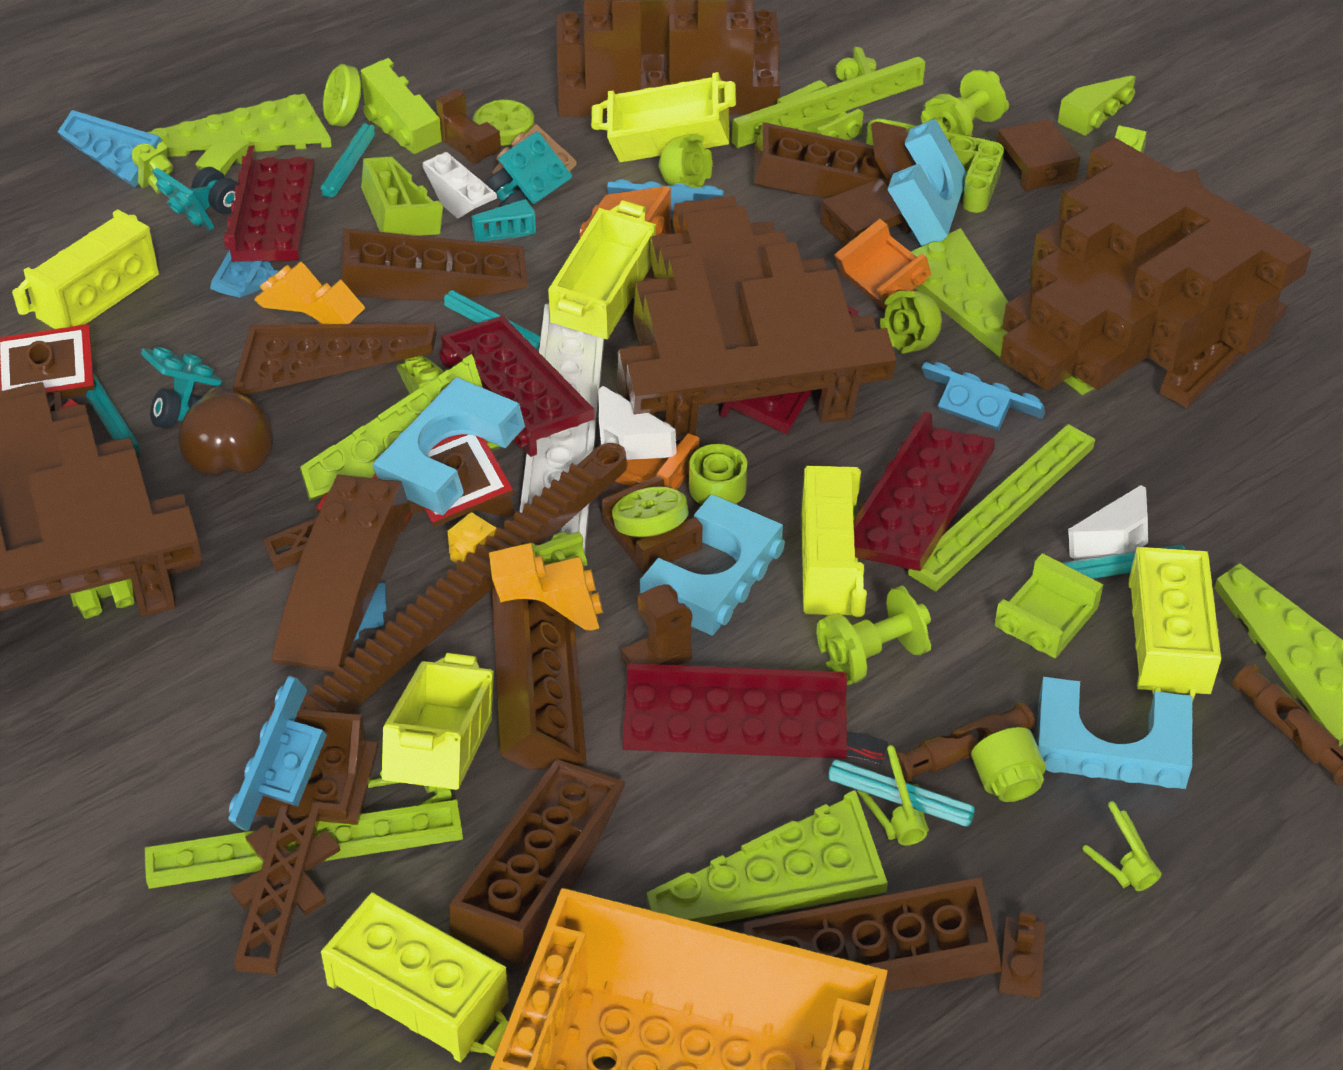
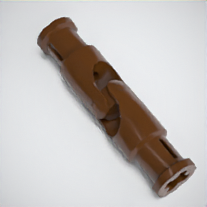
[1232,664,1343,786]
[896,702,1036,783]

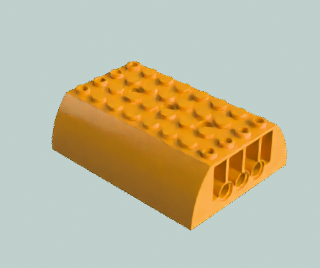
[490,888,888,1070]

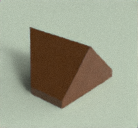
[871,121,916,179]

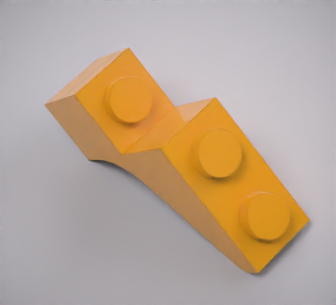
[254,261,365,324]
[489,543,603,630]

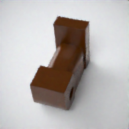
[436,88,501,164]
[621,584,693,665]

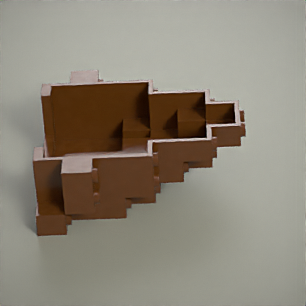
[557,0,780,117]
[1000,137,1312,391]
[616,196,897,444]
[0,382,203,617]

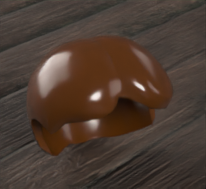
[178,387,273,475]

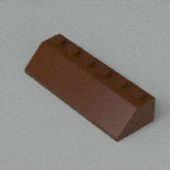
[492,586,586,770]

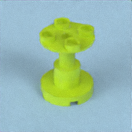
[921,70,1009,137]
[816,585,931,685]

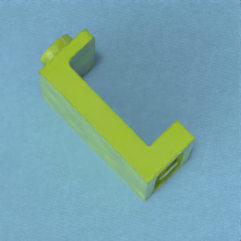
[777,80,863,140]
[994,553,1103,659]

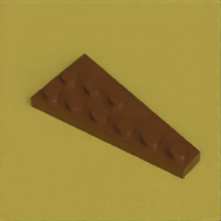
[1160,301,1288,408]
[232,323,437,395]

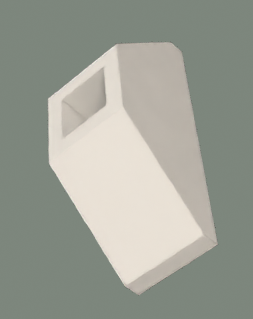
[423,152,497,219]
[598,386,677,460]
[1068,485,1148,560]

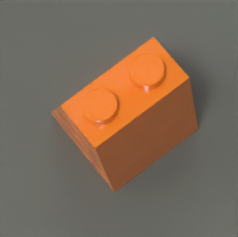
[579,186,671,238]

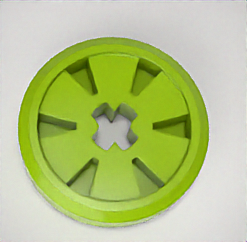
[323,64,361,127]
[473,100,535,146]
[612,487,689,537]

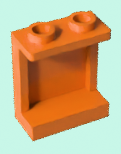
[834,219,931,310]
[599,433,700,490]

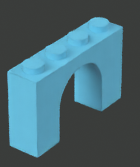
[888,119,967,246]
[373,377,525,516]
[640,494,785,636]
[1036,677,1192,789]

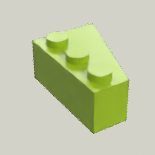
[361,58,442,154]
[361,157,443,236]

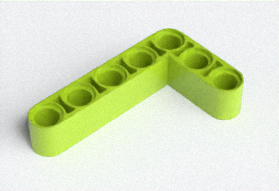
[866,119,1004,213]

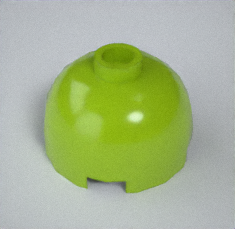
[659,134,713,188]
[880,290,942,354]

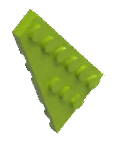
[147,93,332,157]
[911,228,1008,357]
[300,354,501,501]
[1214,563,1343,746]
[647,790,888,925]

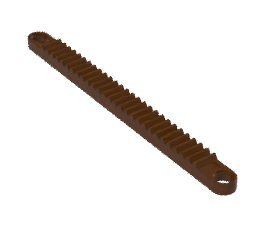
[300,443,628,714]

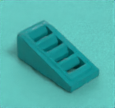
[472,199,536,242]

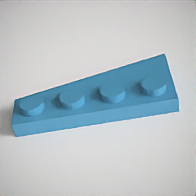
[58,110,162,188]

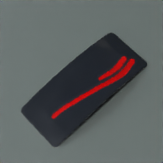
[846,732,888,764]

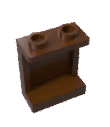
[997,119,1080,192]
[820,178,912,246]
[602,476,703,574]

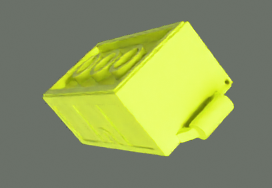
[591,72,736,162]
[548,200,656,340]
[12,209,159,329]
[801,466,867,617]
[1128,547,1221,702]
[382,653,494,790]
[321,892,509,1063]

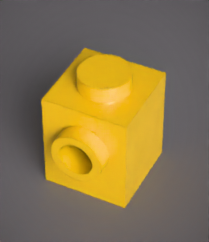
[447,512,496,564]

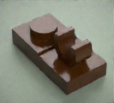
[998,912,1046,999]

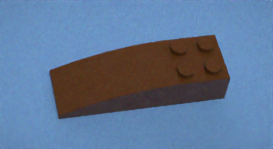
[754,122,892,198]
[340,228,528,301]
[272,474,410,672]
[450,759,625,965]
[743,877,1002,992]

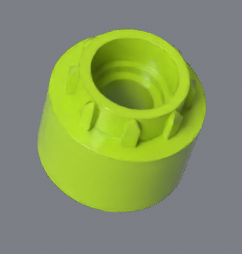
[689,444,747,506]
[971,727,1046,802]

